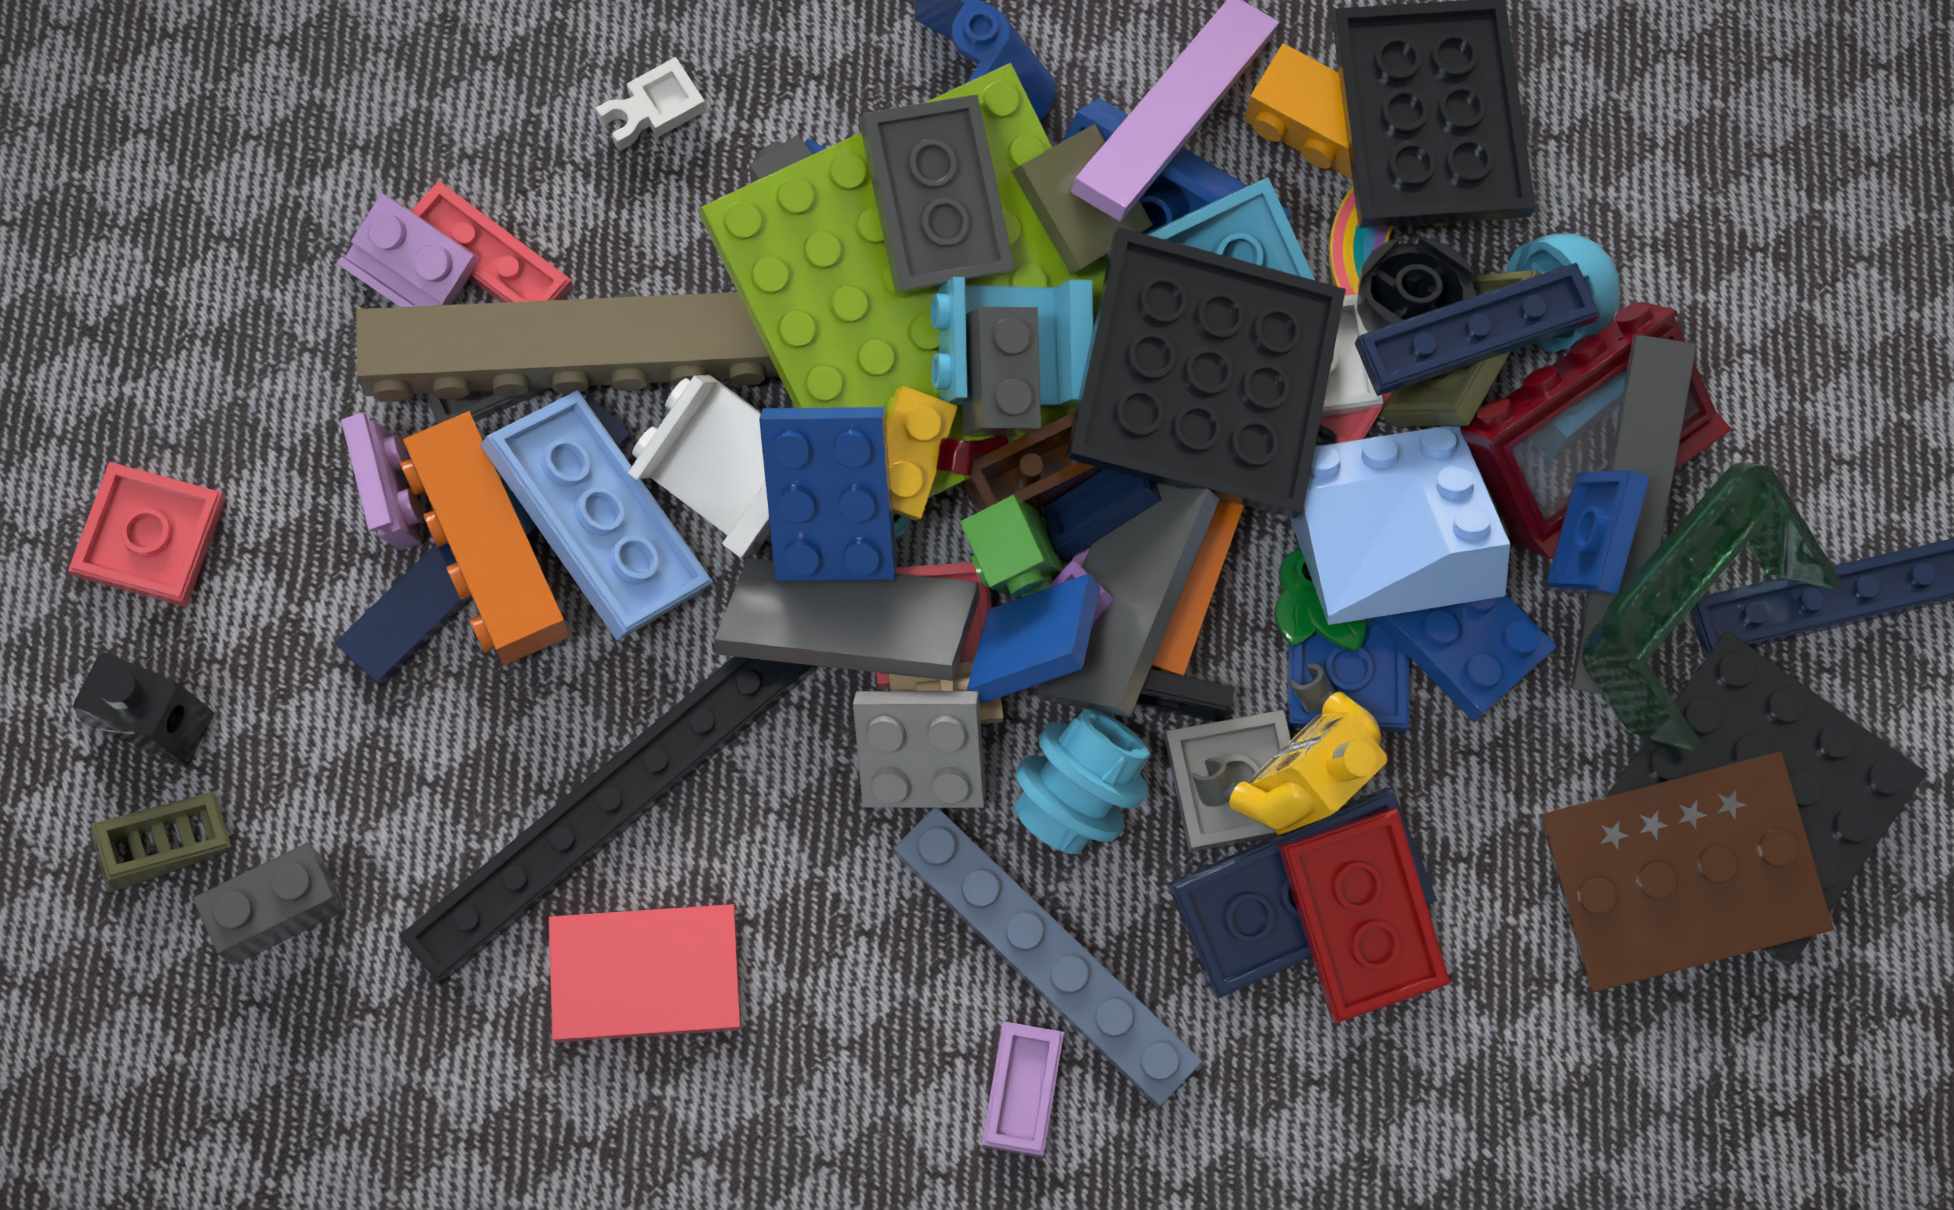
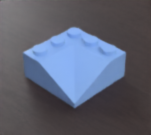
[1290,426,1510,625]

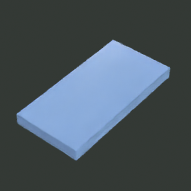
[480,390,713,641]

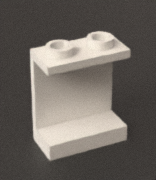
[628,375,771,558]

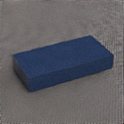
[1043,469,1162,560]

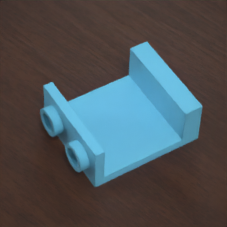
[930,277,1093,407]

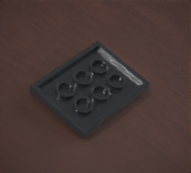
[1332,0,1536,228]

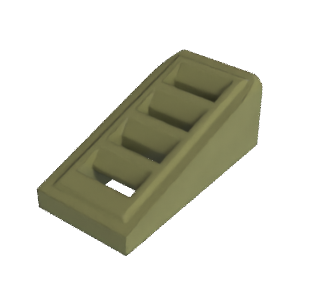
[91,791,231,893]

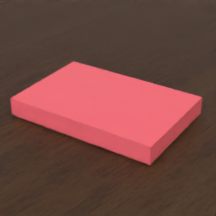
[549,904,741,1043]

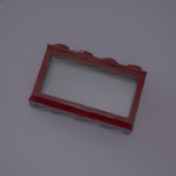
[1460,302,1732,559]

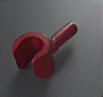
[936,436,1008,476]

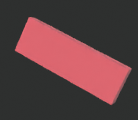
[411,181,573,303]

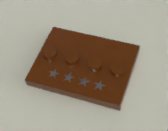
[1540,751,1834,993]

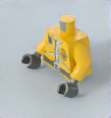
[1192,663,1388,835]

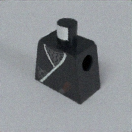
[73,652,215,767]

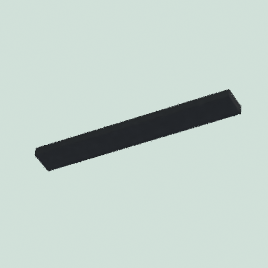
[399,657,814,985]

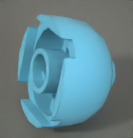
[1506,233,1621,352]

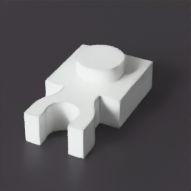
[596,57,706,151]

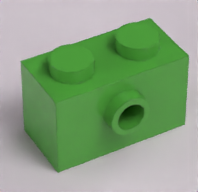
[960,495,1065,599]

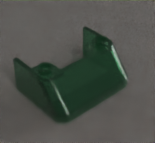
[1582,462,1841,753]

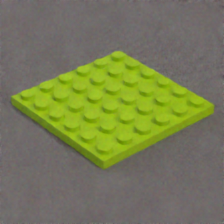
[697,63,1107,516]

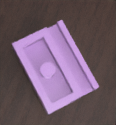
[337,193,481,307]
[341,412,423,551]

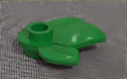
[1274,548,1367,652]

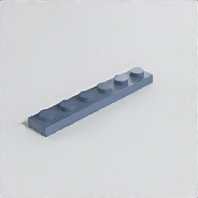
[893,808,1203,1109]

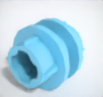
[1013,709,1151,854]

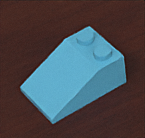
[1103,177,1315,280]

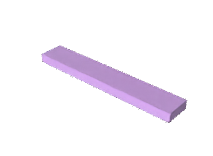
[1070,0,1279,222]

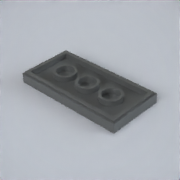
[1030,483,1220,717]
[714,558,980,681]

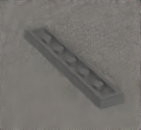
[1570,334,1697,699]

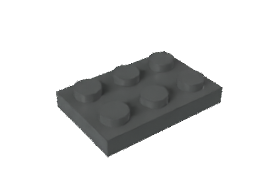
[858,94,1015,294]

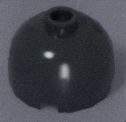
[1357,237,1477,332]

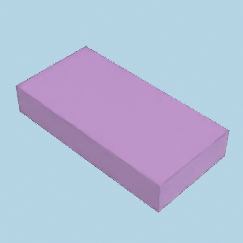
[981,1021,1064,1158]

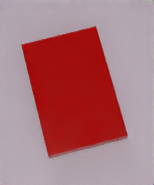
[1278,807,1451,1023]

